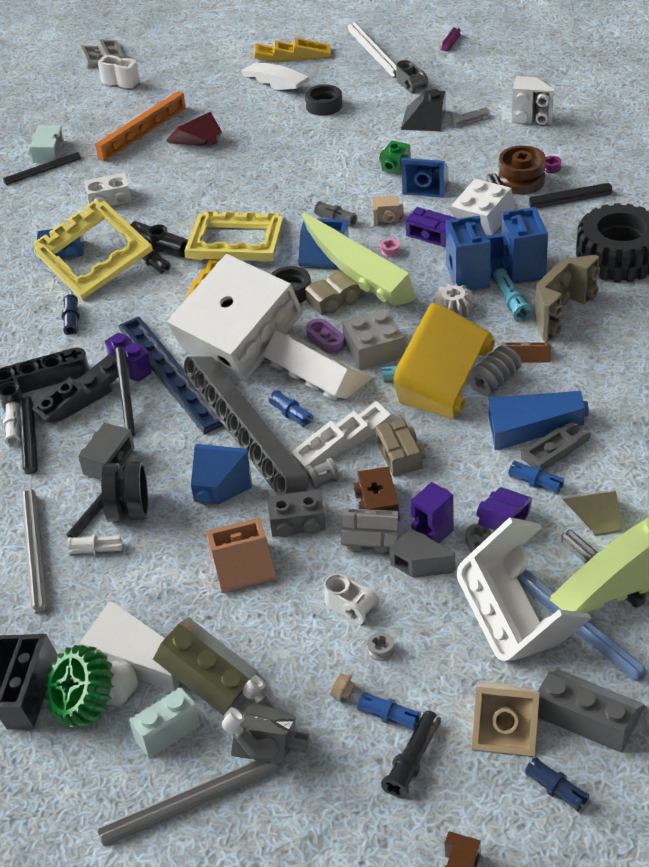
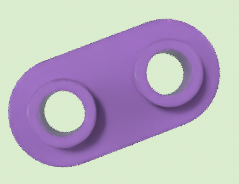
[306,319,345,353]

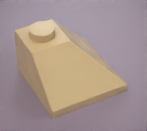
[471,681,540,756]

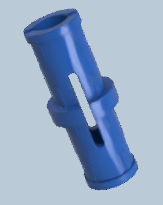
[269,390,313,428]
[508,460,565,494]
[357,691,421,731]

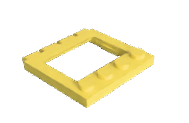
[33,200,153,300]
[185,211,284,262]

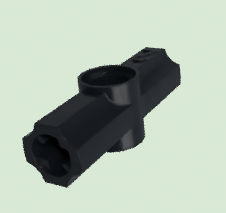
[130,221,188,257]

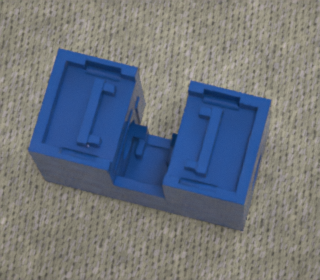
[446,207,548,290]

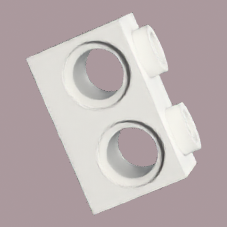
[84,173,132,206]

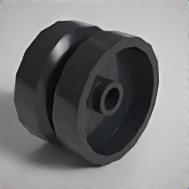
[101,461,148,522]

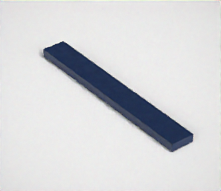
[118,317,224,434]

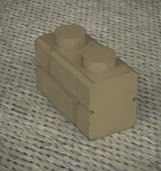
[375,418,426,476]

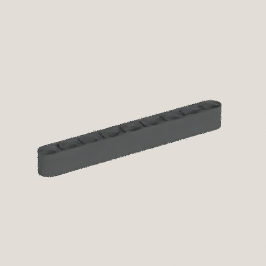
[184,356,308,495]

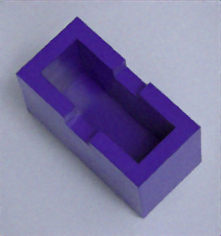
[410,482,454,544]

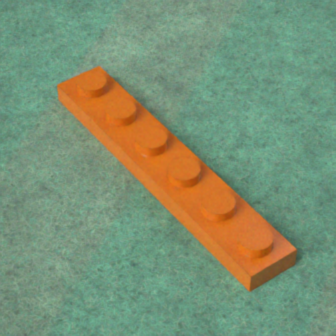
[95,91,186,162]

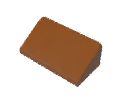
[501,342,551,363]

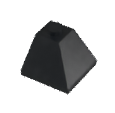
[401,89,446,131]

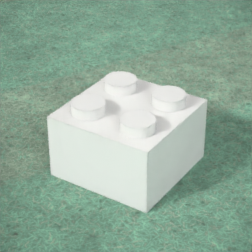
[451,179,516,235]

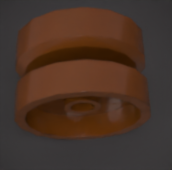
[498,145,546,195]

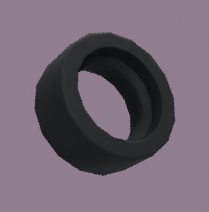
[305,84,343,116]
[271,266,311,304]

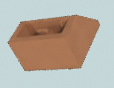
[206,518,276,593]

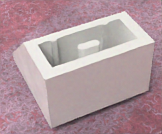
[512,76,554,125]

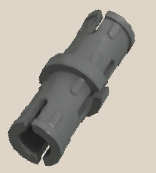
[314,201,357,227]

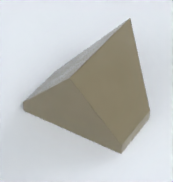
[562,491,622,536]

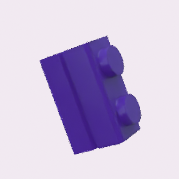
[405,207,457,247]

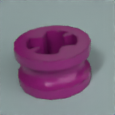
[545,156,561,173]

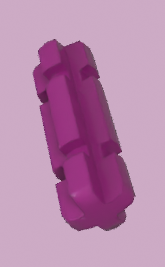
[440,27,461,51]

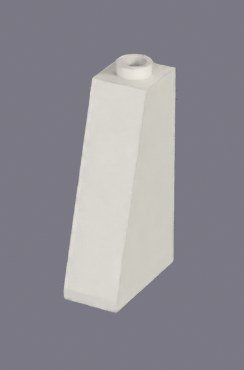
[79,601,183,691]

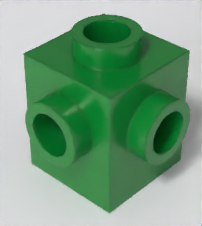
[379,140,411,175]

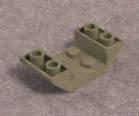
[535,255,600,342]

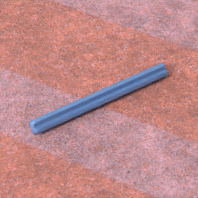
[517,568,646,681]

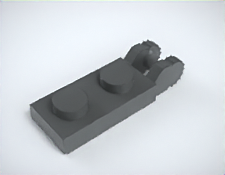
[521,421,591,470]

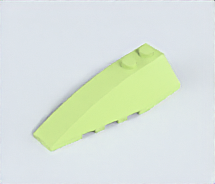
[302,212,416,306]
[550,517,649,613]

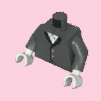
[222,675,310,763]

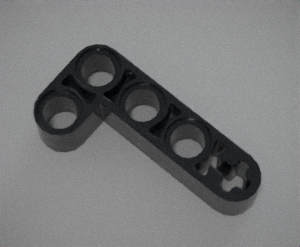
[0,347,89,411]

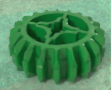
[44,644,115,728]

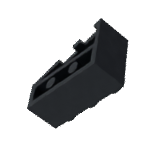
[0,634,58,729]

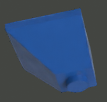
[401,158,449,198]
[191,444,253,505]

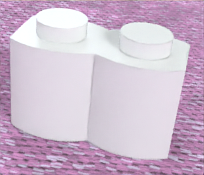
[98,55,140,88]

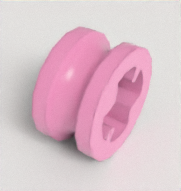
[380,238,400,257]

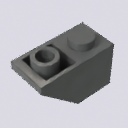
[390,528,456,577]

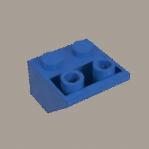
[298,219,349,268]

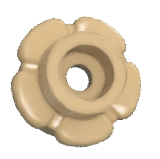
[330,673,356,702]

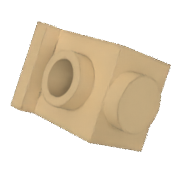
[372,196,404,226]

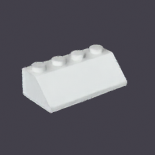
[263,330,372,400]

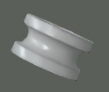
[367,632,394,661]

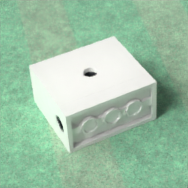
[167,254,303,381]

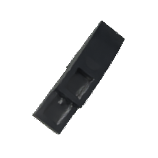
[32,353,119,423]

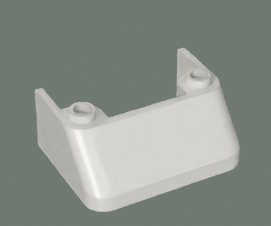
[457,518,591,661]

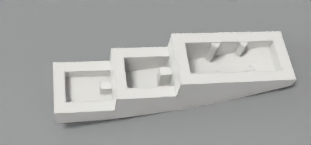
[241,63,310,90]
[291,401,394,469]

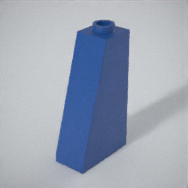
[488,391,589,450]

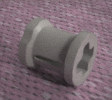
[306,458,339,489]

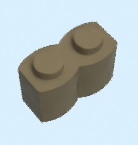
[305,271,360,315]

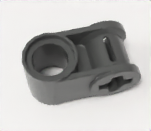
[396,60,428,93]

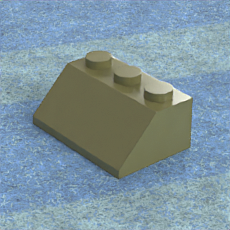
[153,617,258,716]

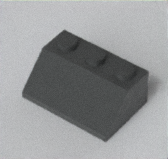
[537,670,645,753]

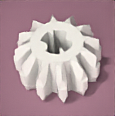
[434,283,473,317]

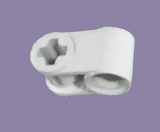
[324,574,380,625]

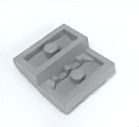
[80,39,125,68]

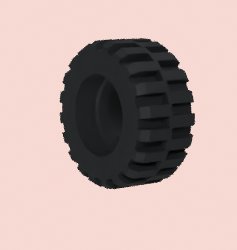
[576,203,649,283]

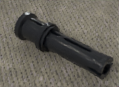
[381,711,441,799]

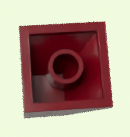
[166,111,223,146]

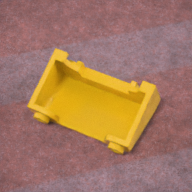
[394,303,495,419]

